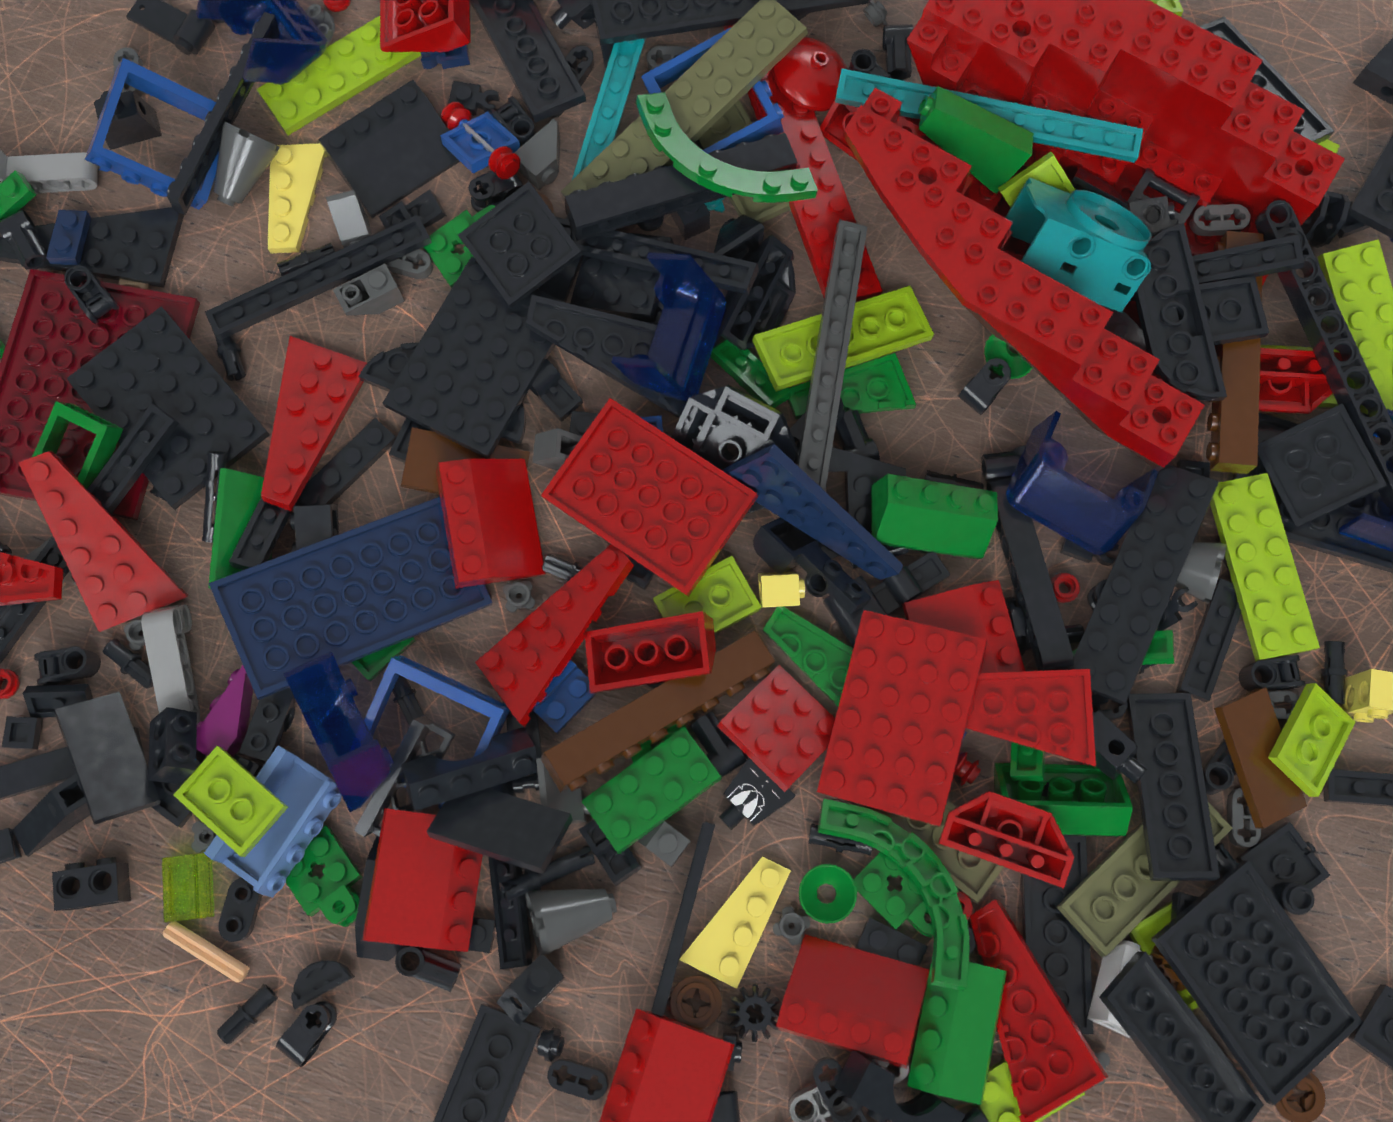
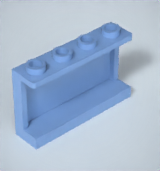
[204,745,346,898]

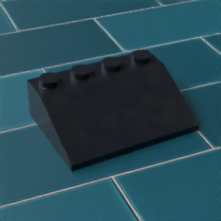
[318,80,460,218]

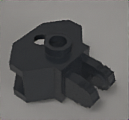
[1301,191,1351,248]

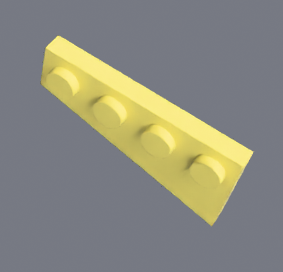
[268,143,327,253]
[679,856,791,989]

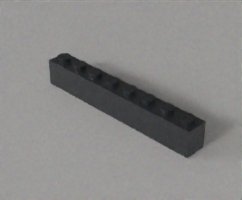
[565,133,798,241]

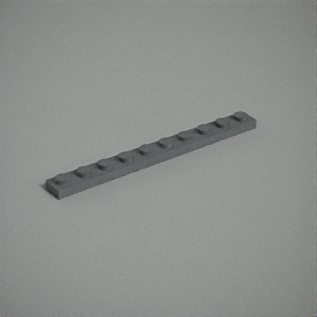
[797,220,868,491]

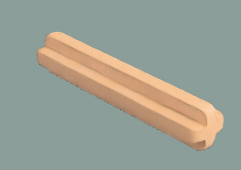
[163,921,249,983]

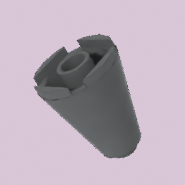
[213,122,280,207]
[1175,542,1227,603]
[526,889,617,955]

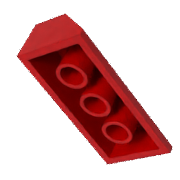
[584,611,716,693]

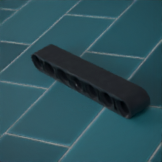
[986,476,1074,671]

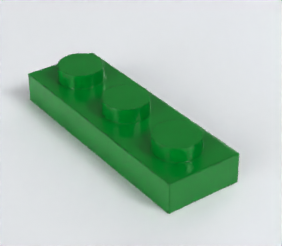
[711,340,792,408]

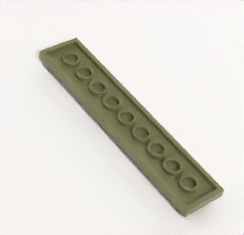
[560,0,808,197]

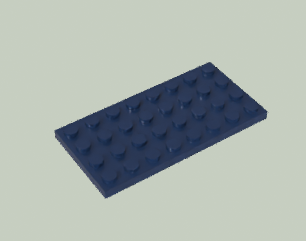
[209,497,493,700]

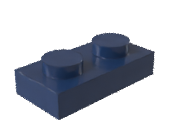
[46,210,91,265]

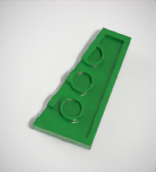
[787,353,916,419]
[763,606,853,707]

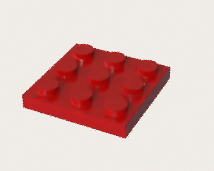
[717,665,835,792]

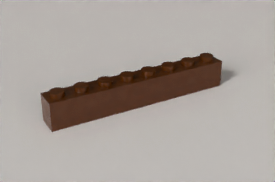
[1206,231,1264,474]
[541,631,775,792]

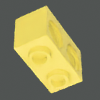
[758,571,805,607]
[1342,669,1393,723]

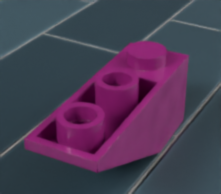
[196,665,253,758]

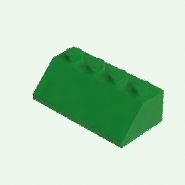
[208,468,272,589]
[872,474,998,560]
[994,763,1133,836]
[907,956,1007,1105]

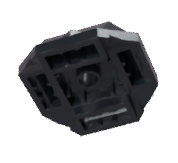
[671,384,799,514]

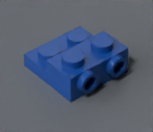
[532,660,597,734]

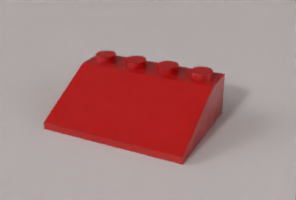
[380,0,471,52]
[436,459,546,589]
[902,580,1025,673]
[362,808,483,952]
[776,934,930,1069]
[599,1008,735,1122]

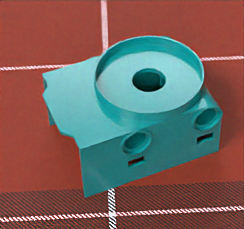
[1005,177,1152,312]

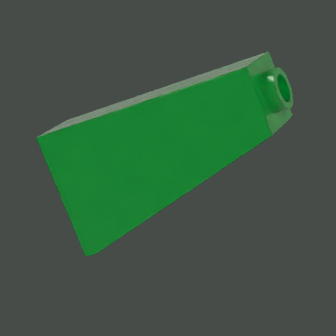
[918,86,1034,194]

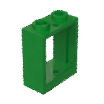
[32,401,123,489]

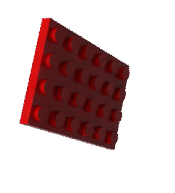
[541,398,758,597]
[817,610,987,827]

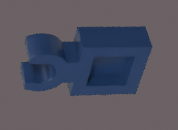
[421,44,470,69]

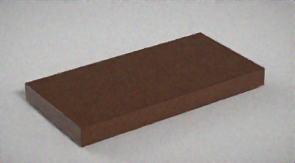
[401,427,530,495]
[1214,687,1307,828]

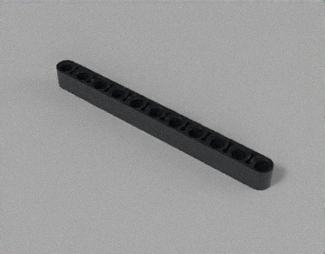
[1255,200,1393,510]

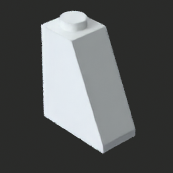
[1087,940,1153,1039]

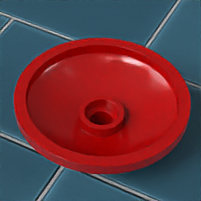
[771,37,848,111]

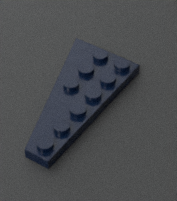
[722,444,903,580]

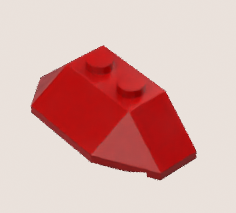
[1259,348,1342,414]
[938,791,1075,888]

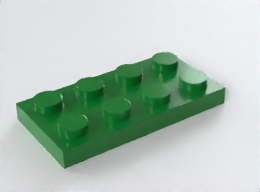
[581,727,722,855]

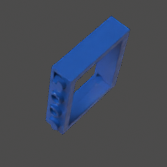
[641,27,784,154]
[85,58,219,209]
[347,655,510,809]

